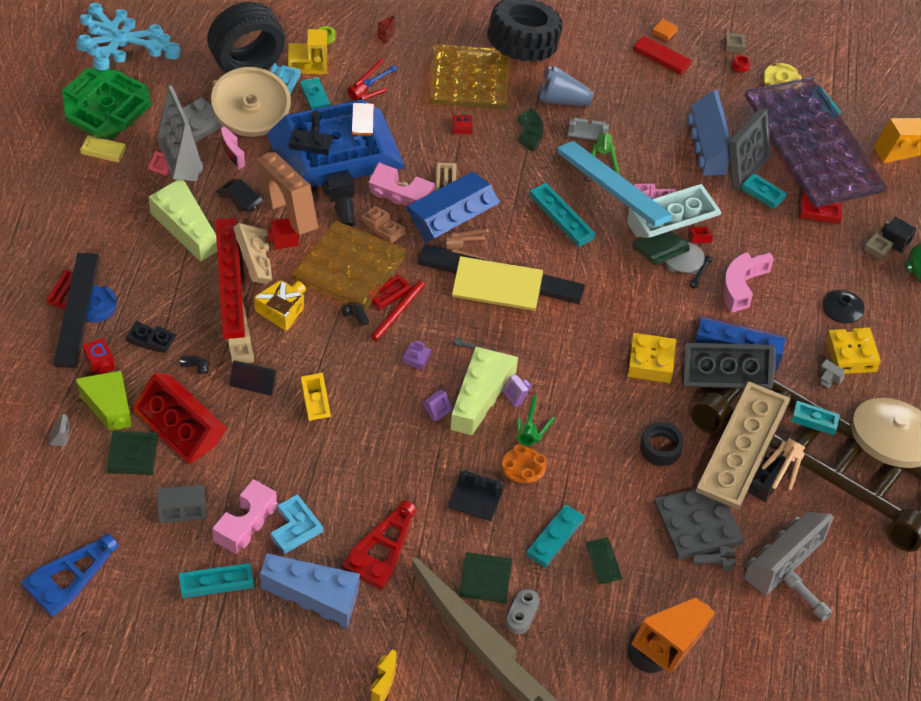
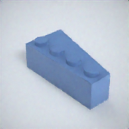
[260,553,360,629]

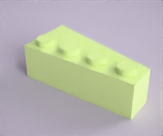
[149,180,217,262]
[450,347,518,435]

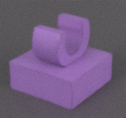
[402,341,431,370]
[502,375,532,407]
[423,390,452,421]

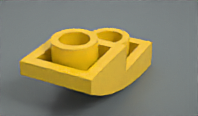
[370,649,396,701]

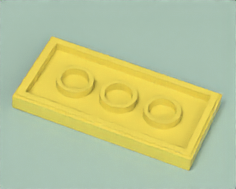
[452,256,543,311]

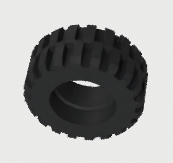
[487,0,563,62]

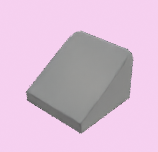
[49,414,70,446]

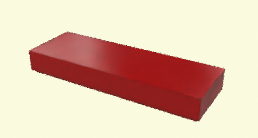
[633,36,692,75]

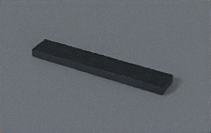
[54,253,100,368]

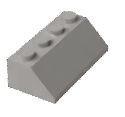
[744,512,834,596]

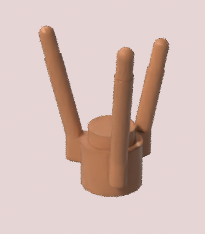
[446,229,493,262]

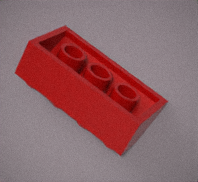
[131,373,227,464]

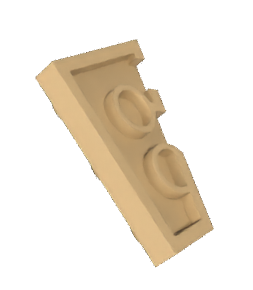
[233,223,272,284]

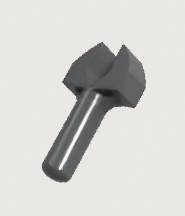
[692,546,737,571]

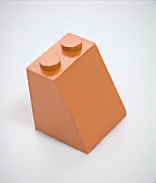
[632,598,716,674]

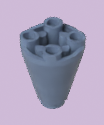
[538,66,593,107]

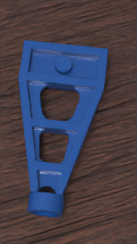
[21,533,118,617]

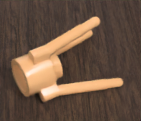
[762,438,805,490]

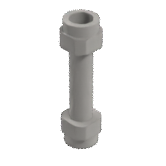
[783,571,833,621]

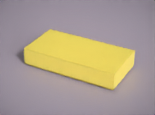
[80,135,126,163]

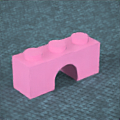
[368,163,435,206]
[212,479,278,554]

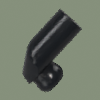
[341,302,369,327]
[180,356,210,374]

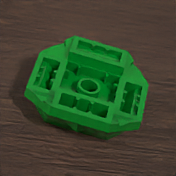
[62,68,151,140]

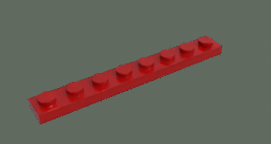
[215,218,245,339]

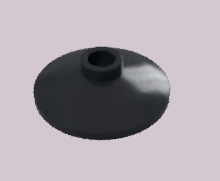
[822,290,865,324]

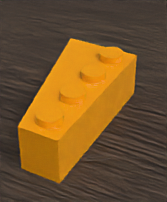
[873,118,921,163]

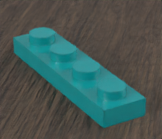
[529,183,595,247]

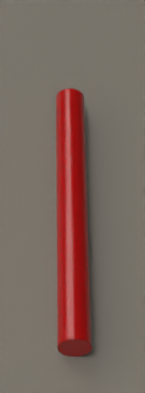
[371,280,425,342]

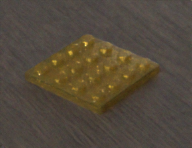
[429,44,510,109]
[292,220,407,311]

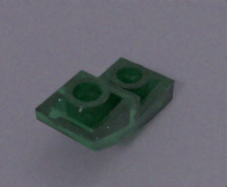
[585,537,622,585]

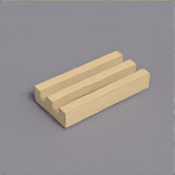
[435,163,457,191]

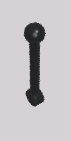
[690,255,712,289]

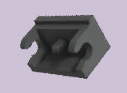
[157,485,207,523]

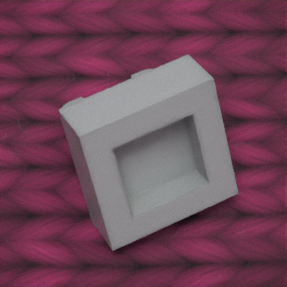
[820,359,845,388]

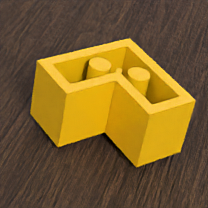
[288,29,327,74]

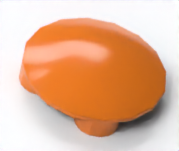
[501,444,546,483]

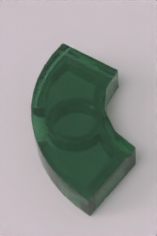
[517,108,544,152]

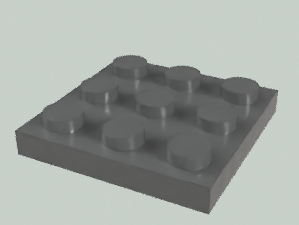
[728,108,771,191]
[654,489,744,560]

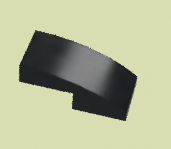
[125,320,176,353]

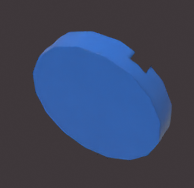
[87,285,117,322]

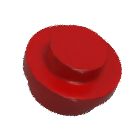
[731,55,751,73]

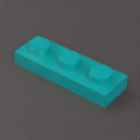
[526,505,585,568]
[179,563,254,599]

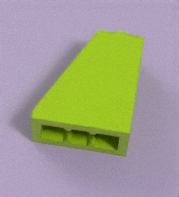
[76,371,131,430]

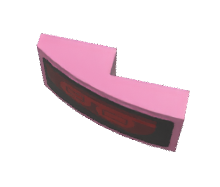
[221,127,245,170]

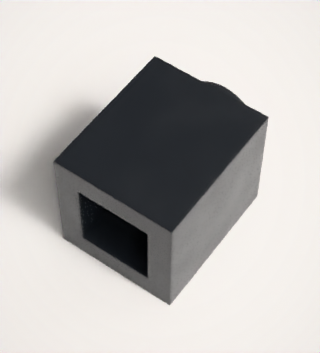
[322,169,354,203]
[881,216,917,253]

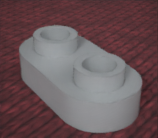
[506,589,540,634]

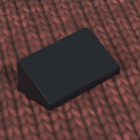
[230,360,277,396]

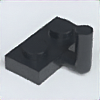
[289,111,333,156]

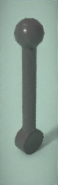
[454,338,497,352]

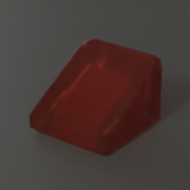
[378,16,395,44]

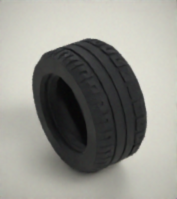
[207,2,285,73]

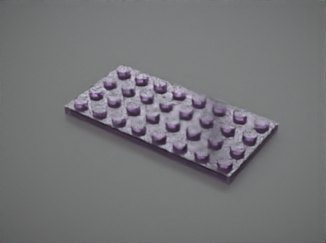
[744,77,887,208]

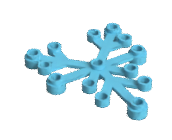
[76,3,181,70]

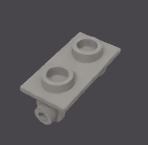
[568,117,609,140]

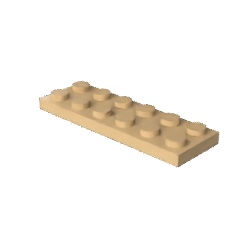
[696,381,790,510]

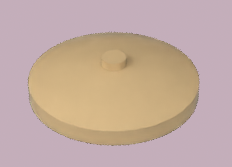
[211,67,291,137]
[851,398,921,468]

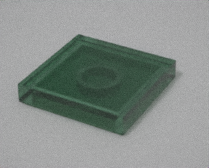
[632,231,690,265]
[107,431,159,475]
[459,552,512,603]

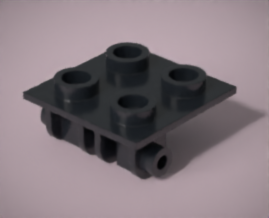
[448,469,506,521]

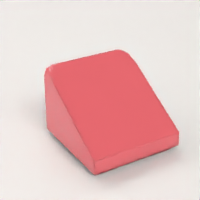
[148,150,170,176]

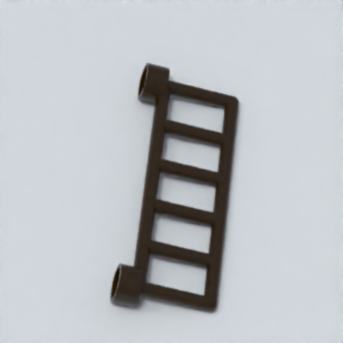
[691,379,921,552]

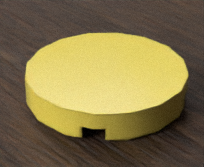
[763,63,802,94]

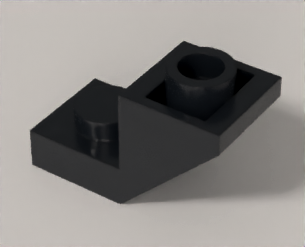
[216,179,263,213]

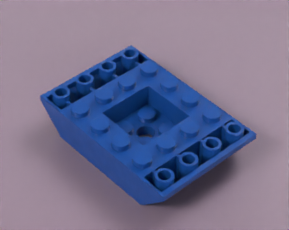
[267,100,405,188]

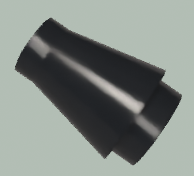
[334,196,355,229]

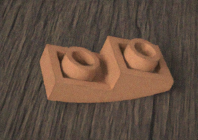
[360,206,406,244]

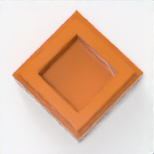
[652,19,678,41]

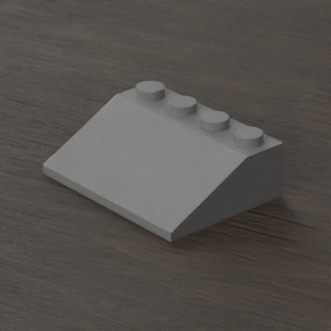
[157,85,203,181]

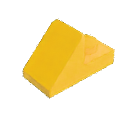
[300,373,331,421]

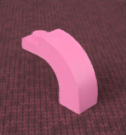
[722,252,774,313]

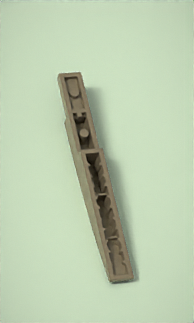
[412,557,558,701]

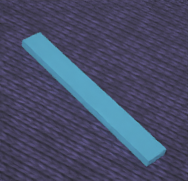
[557,141,672,227]

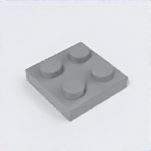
[182,97,223,143]

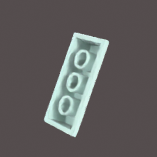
[627,184,721,238]

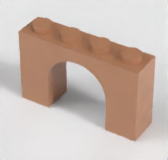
[256,152,318,235]

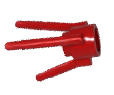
[347,58,387,101]

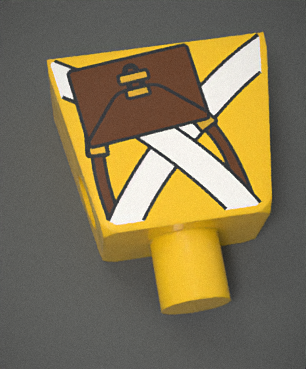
[254,281,306,331]

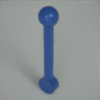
[364,65,397,87]

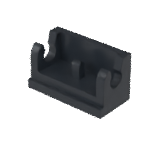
[747,451,790,502]

